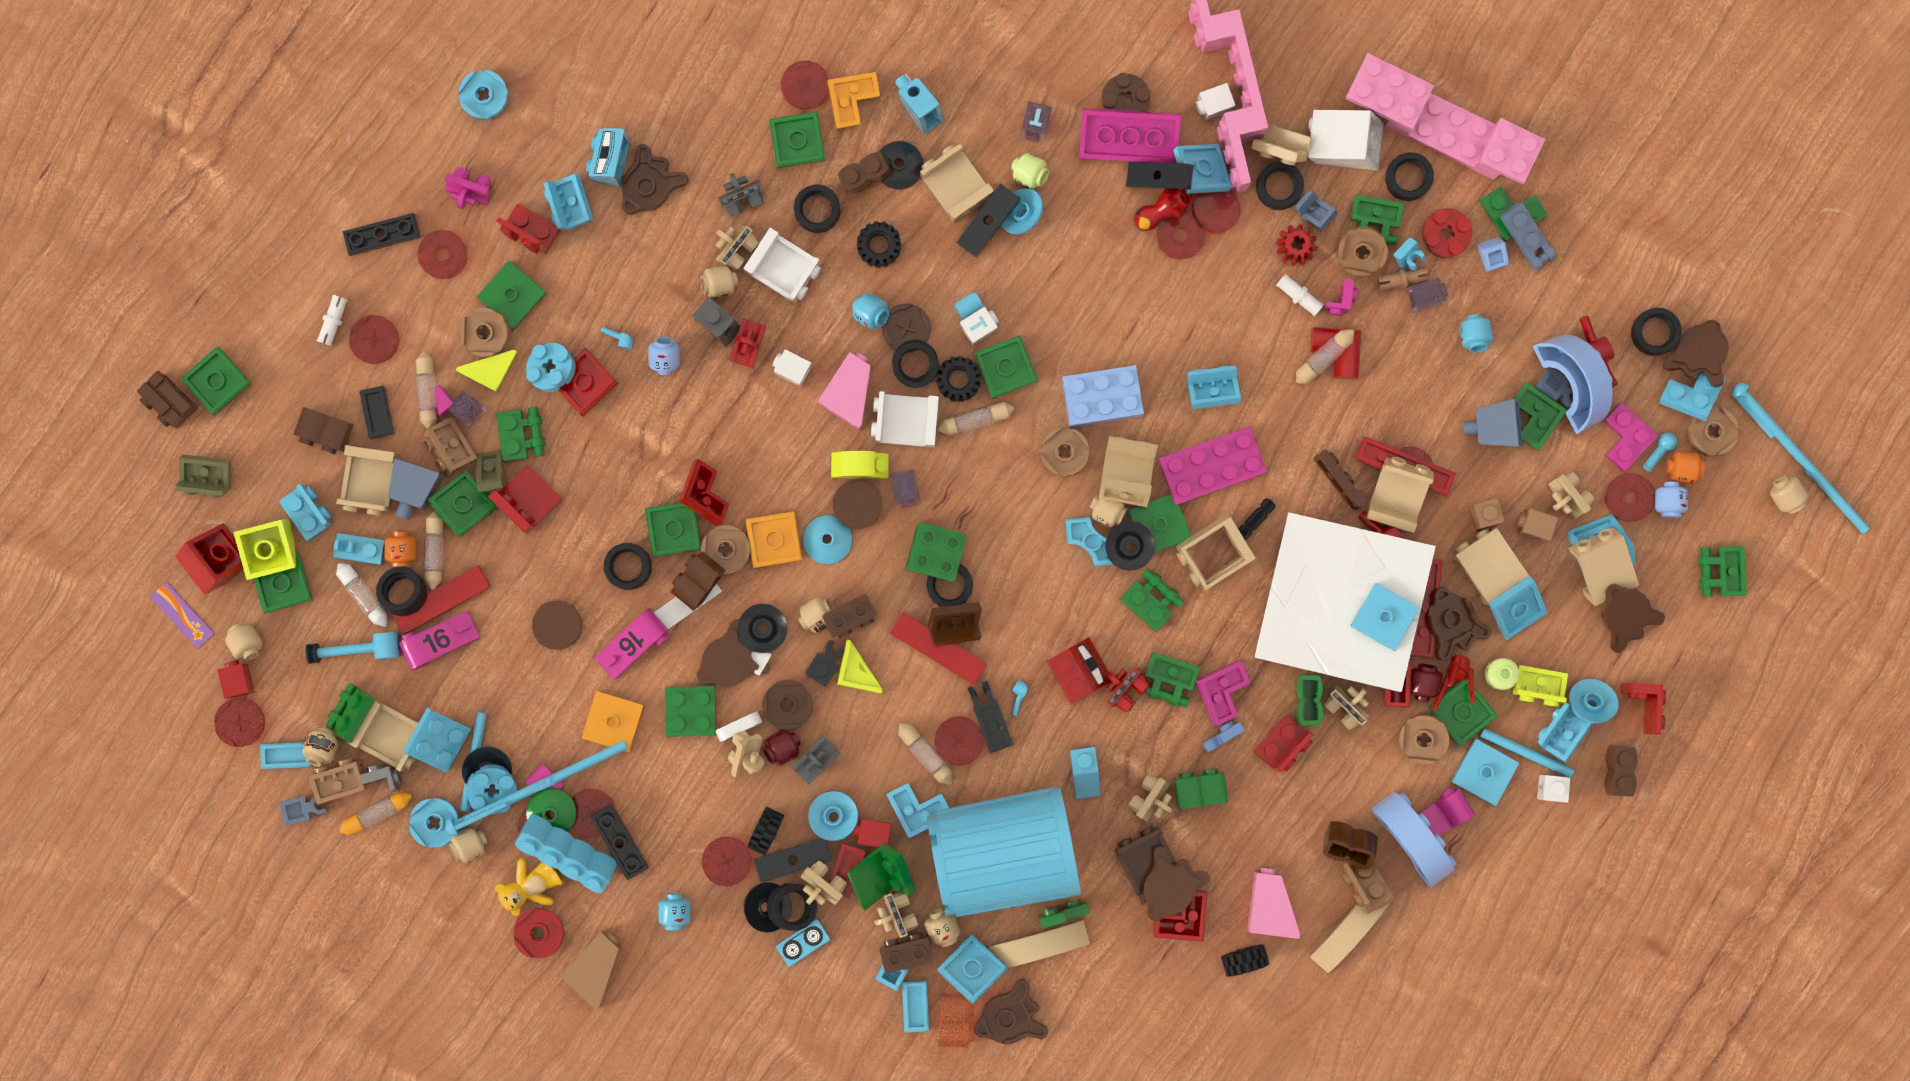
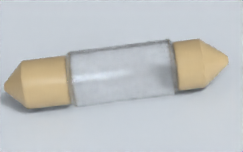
[1296,329,1354,384]
[416,352,438,428]
[938,402,1014,436]
[423,511,444,590]
[898,723,953,785]

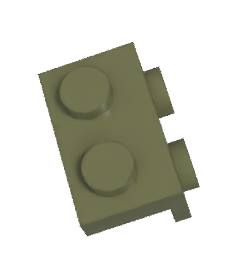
[175,454,231,498]

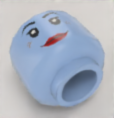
[648,337,680,375]
[1655,482,1688,518]

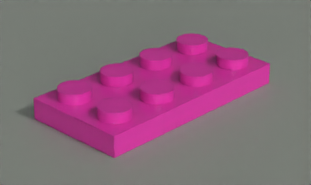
[1079,108,1181,163]
[1158,426,1267,506]

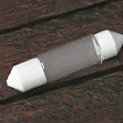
[336,563,387,627]

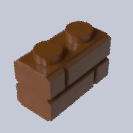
[137,371,198,428]

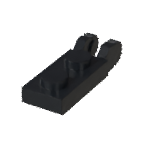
[968,681,1013,754]

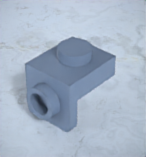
[1295,189,1338,232]

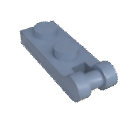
[1499,201,1557,272]

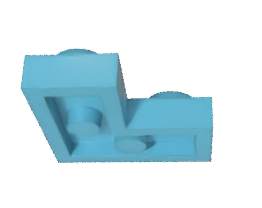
[1659,373,1726,422]
[886,783,949,838]

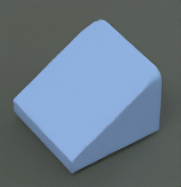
[1477,237,1509,272]

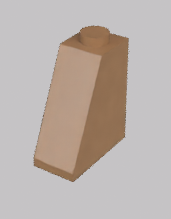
[559,930,622,1010]

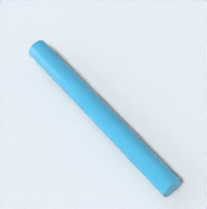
[460,712,487,812]
[1480,728,1574,778]

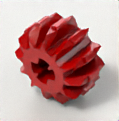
[1276,224,1318,266]

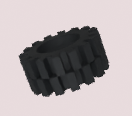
[857,221,901,268]
[937,356,981,402]
[747,806,785,855]
[1221,944,1270,977]

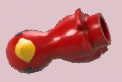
[1133,189,1193,232]

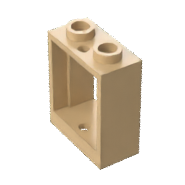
[1176,515,1256,590]

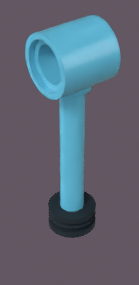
[305,632,400,664]

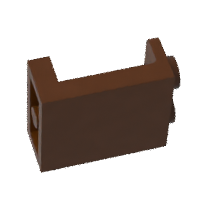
[1114,826,1177,905]

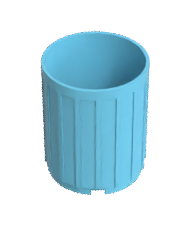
[927,785,1081,917]

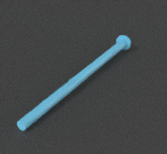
[1732,383,1870,534]
[445,740,628,836]

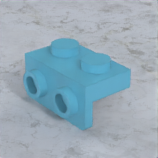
[543,173,594,230]
[1187,365,1241,410]
[1538,702,1594,764]

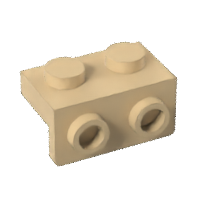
[1251,124,1312,165]

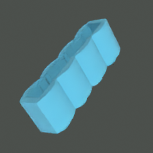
[515,814,617,893]

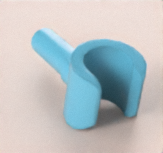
[601,326,633,349]
[1011,680,1028,716]

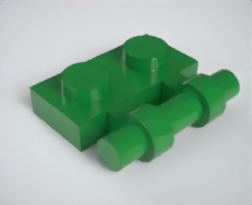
[1349,195,1404,245]
[496,407,545,462]
[1698,546,1747,597]
[1120,568,1184,632]
[1144,652,1200,708]
[325,683,375,743]

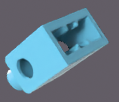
[895,74,944,135]

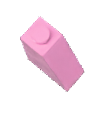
[818,352,871,430]
[1247,868,1300,939]

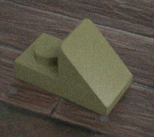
[476,450,507,492]

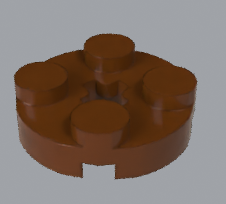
[1102,73,1150,112]
[762,680,812,730]

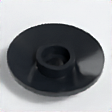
[879,141,923,190]
[1105,521,1155,571]
[738,604,787,653]
[462,747,512,794]
[743,882,792,933]

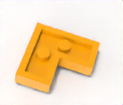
[827,72,880,130]

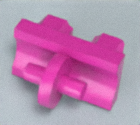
[445,167,491,209]

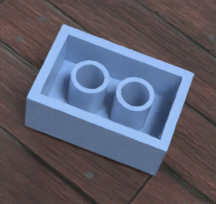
[1062,365,1144,428]

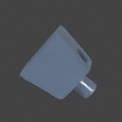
[1463,399,1523,447]
[388,459,444,520]

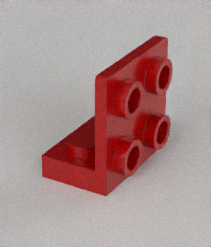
[496,203,561,254]
[489,465,562,534]
[1620,683,1666,735]
[1253,715,1314,772]

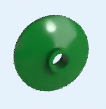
[526,788,576,832]

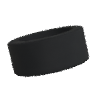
[1385,152,1434,201]
[1256,161,1304,210]
[793,184,841,233]
[1631,308,1681,356]
[892,339,939,388]
[604,543,652,590]
[926,564,973,606]
[376,566,427,616]
[767,883,817,931]

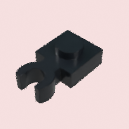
[805,640,844,687]

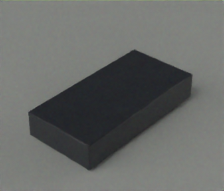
[359,386,395,439]

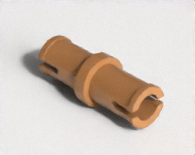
[1377,266,1429,291]

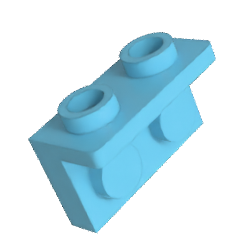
[279,483,333,542]

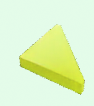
[455,350,518,392]
[837,640,883,694]

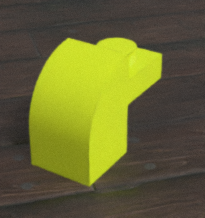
[831,451,889,479]

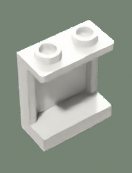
[743,228,822,304]

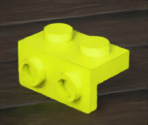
[1513,665,1568,707]

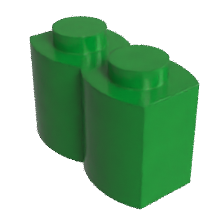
[1294,675,1323,725]
[1173,768,1228,809]

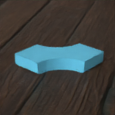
[1065,517,1114,566]

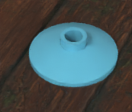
[1001,188,1043,235]
[803,515,852,564]
[1569,679,1619,723]
[808,791,858,841]

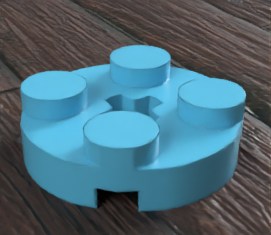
[459,70,509,121]
[526,343,576,392]
[466,764,517,814]
[409,798,460,848]

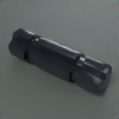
[1238,498,1276,540]

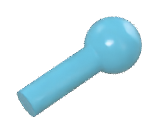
[1643,432,1678,472]

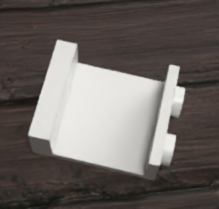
[871,391,939,448]

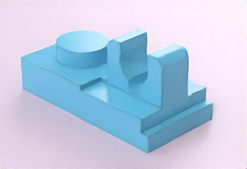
[333,533,385,565]

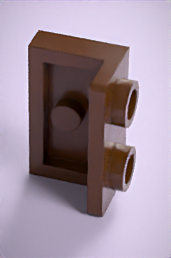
[822,594,877,639]
[928,602,982,646]
[879,932,933,973]

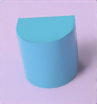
[953,292,984,320]
[875,965,909,991]

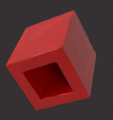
[217,660,255,699]
[854,818,892,847]

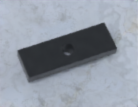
[1126,162,1194,190]
[956,183,1021,258]
[343,213,421,256]
[590,803,649,880]
[754,838,833,883]

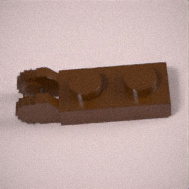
[1314,449,1368,510]

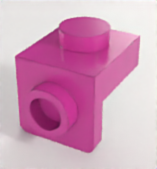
[1323,279,1357,316]

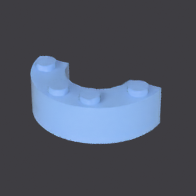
[1533,335,1613,434]
[1370,791,1457,889]

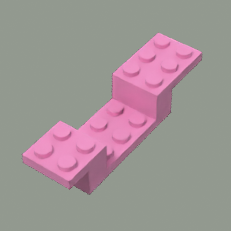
[1188,0,1268,194]
[1345,53,1545,185]

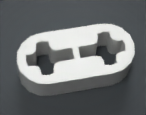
[715,711,763,742]

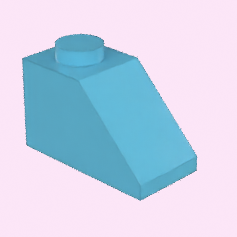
[1069,747,1101,799]

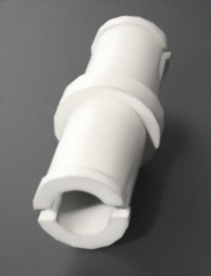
[1276,274,1324,316]
[316,295,348,346]

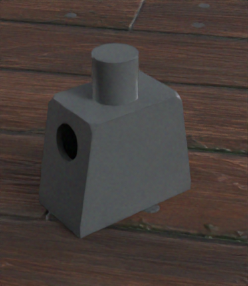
[691,297,740,347]

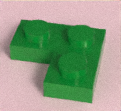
[1479,186,1548,242]
[1514,382,1567,451]
[1038,899,1090,929]

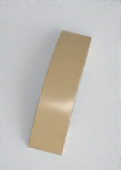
[1309,903,1390,973]
[988,920,1090,968]

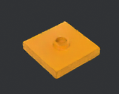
[746,511,802,568]
[582,691,644,753]

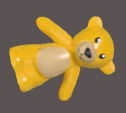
[495,858,565,916]

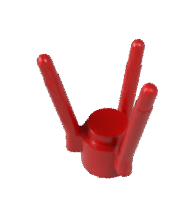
[1432,655,1475,712]

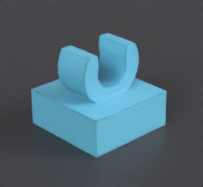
[1393,237,1426,271]

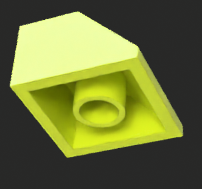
[234,518,296,580]

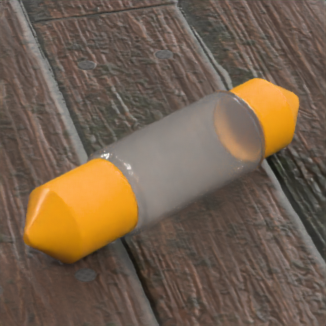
[340,792,412,836]

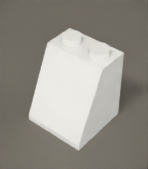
[1308,110,1384,171]

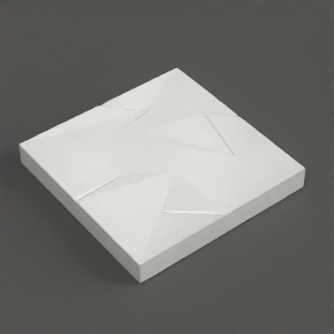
[1254,512,1436,692]

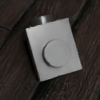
[360,764,402,792]

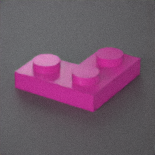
[1604,402,1658,472]
[1195,660,1250,726]

